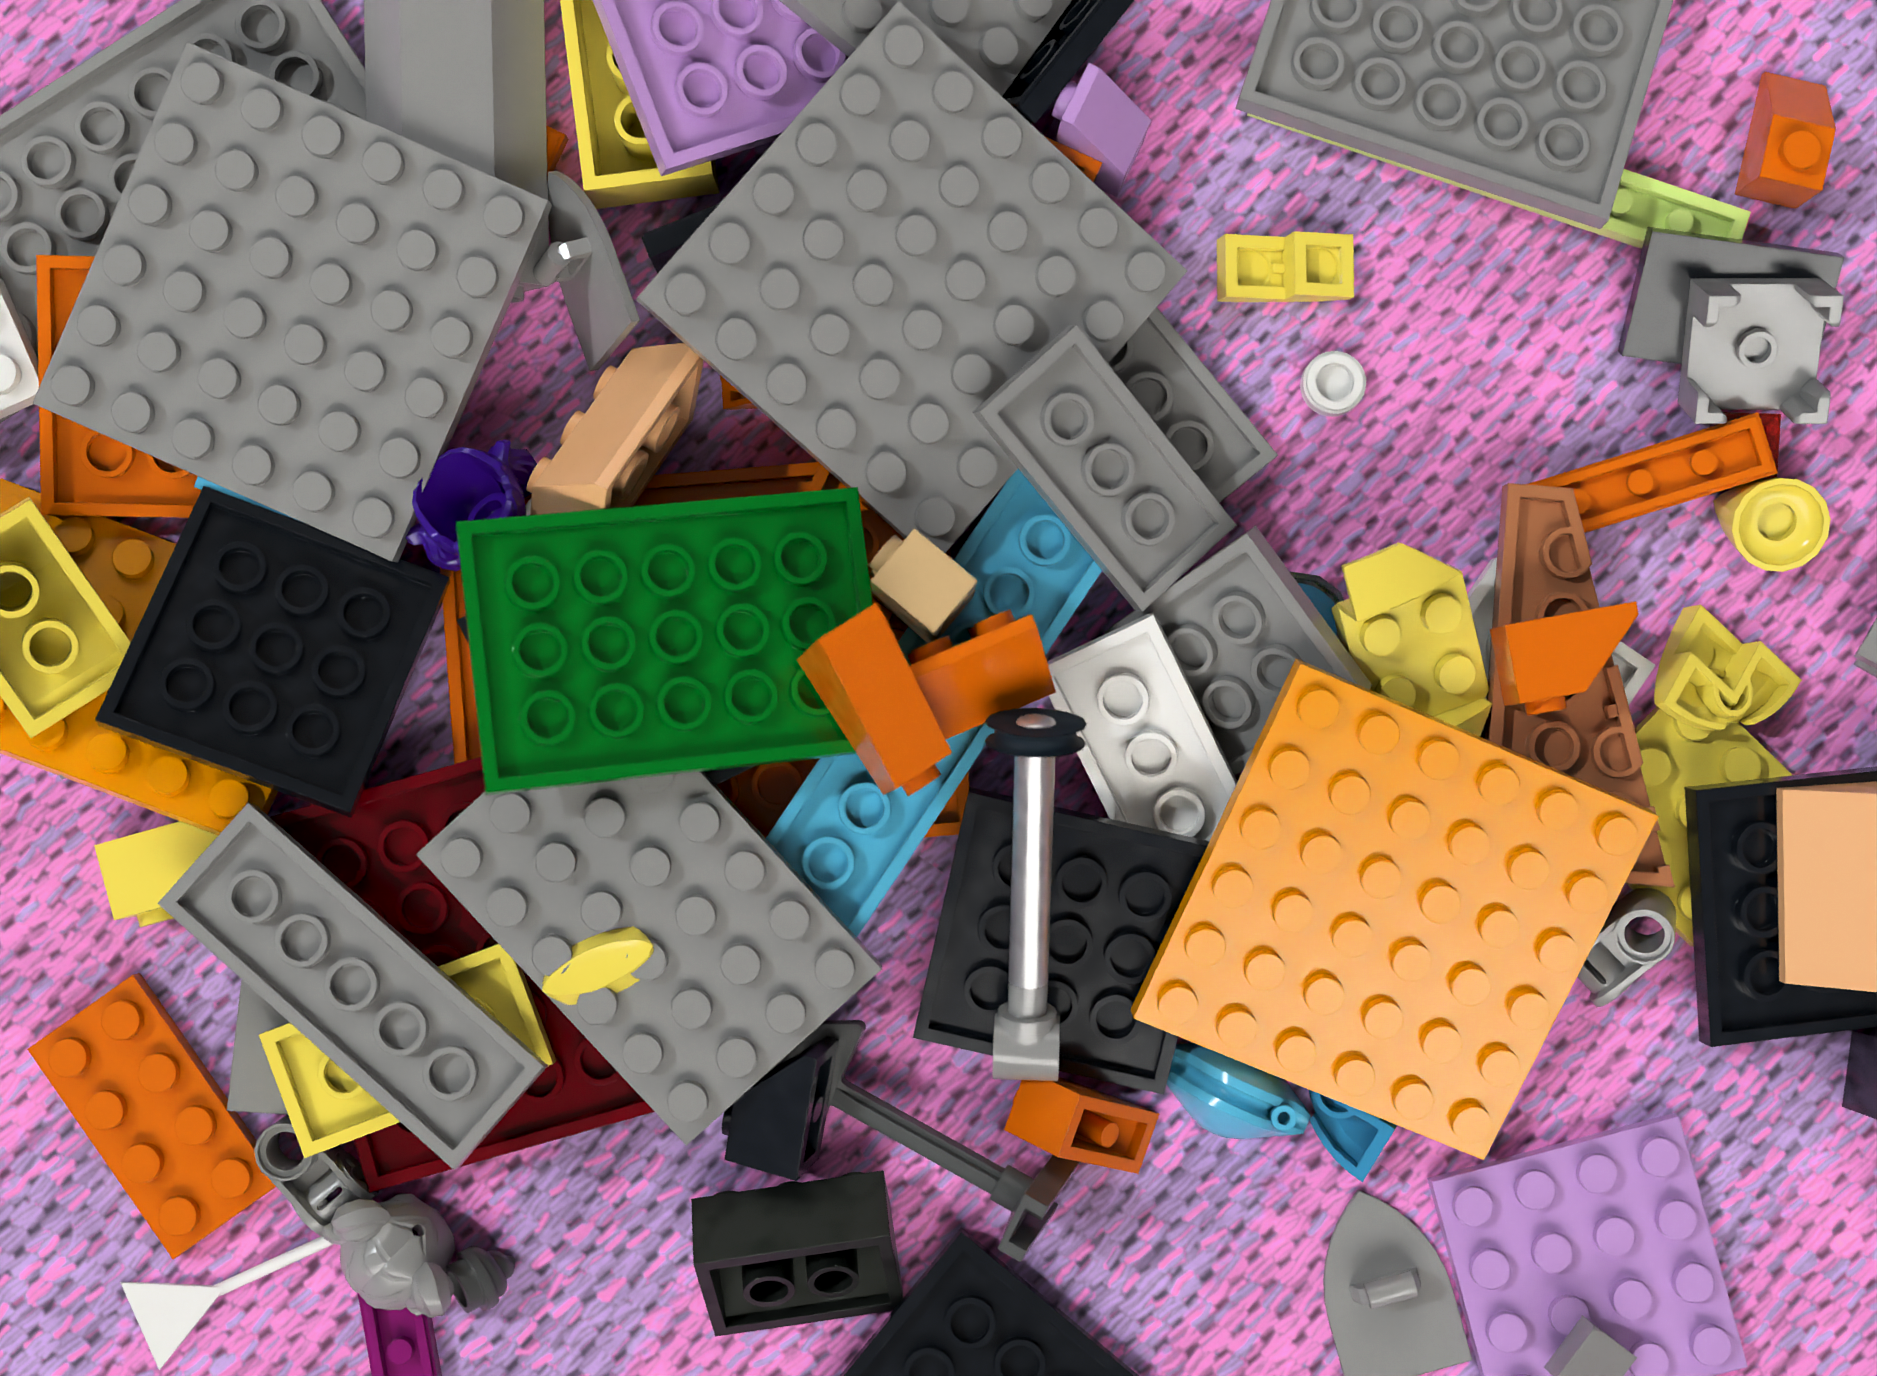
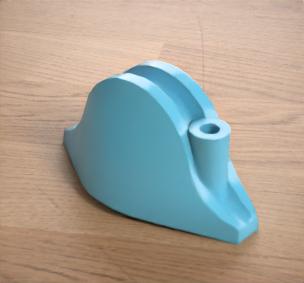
[1166,1043,1311,1139]

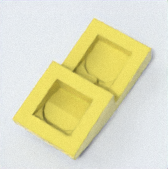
[1217,231,1354,302]

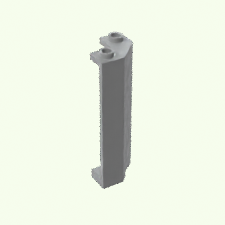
[364,0,550,303]

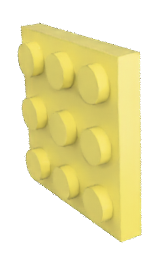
[1626,706,1792,947]

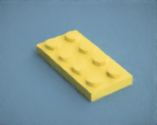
[259,944,557,1159]

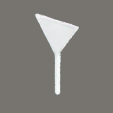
[120,1236,333,1370]

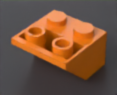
[907,609,1056,739]

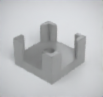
[1677,278,1844,424]

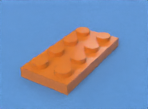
[27,973,276,1259]

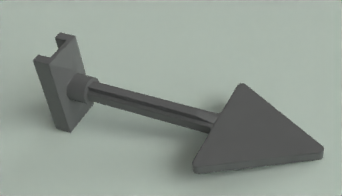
[766,1020,1079,1262]

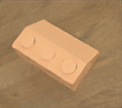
[526,343,704,515]
[1776,781,1877,992]

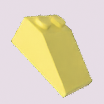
[0,497,131,738]

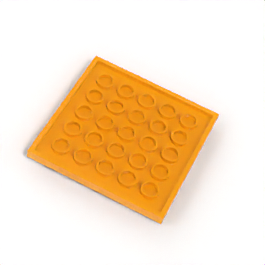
[1130,658,1659,1160]

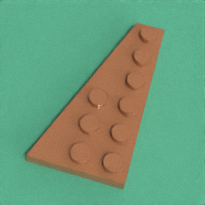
[1484,483,1675,887]

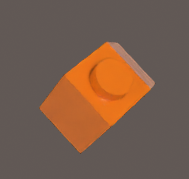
[1735,72,1836,209]
[1490,601,1639,715]
[1004,1077,1159,1174]

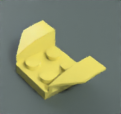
[1331,542,1492,737]

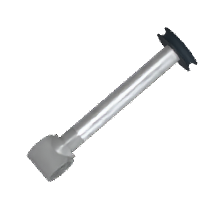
[985,708,1087,1081]

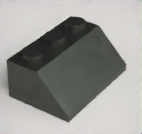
[691,1171,904,1337]

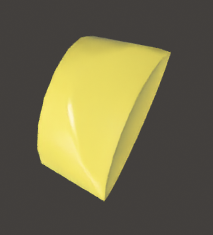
[1713,477,1831,572]
[542,927,654,1005]

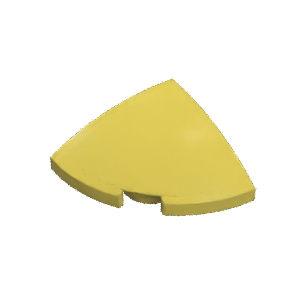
[1654,604,1802,730]

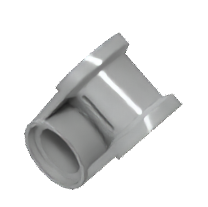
[1578,888,1677,1007]
[254,1115,379,1237]

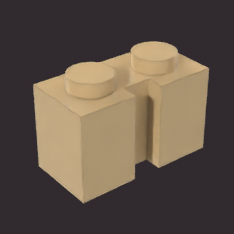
[869,528,978,643]

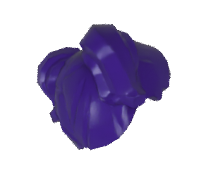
[406,440,537,571]

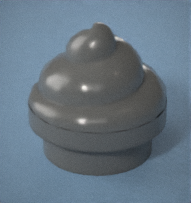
[445,1246,515,1313]

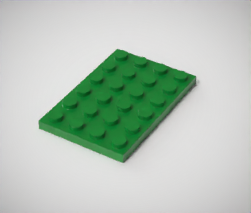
[456,487,873,796]

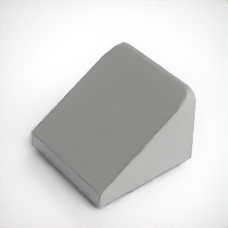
[1544,1315,1637,1376]

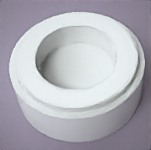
[1300,351,1366,417]

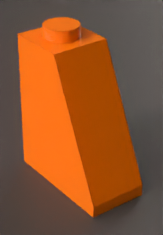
[797,603,952,796]

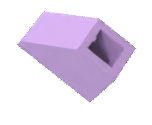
[1046,63,1151,197]

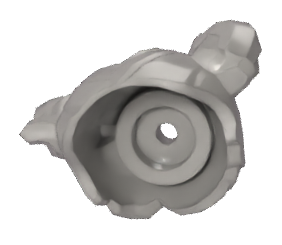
[321,1193,455,1318]

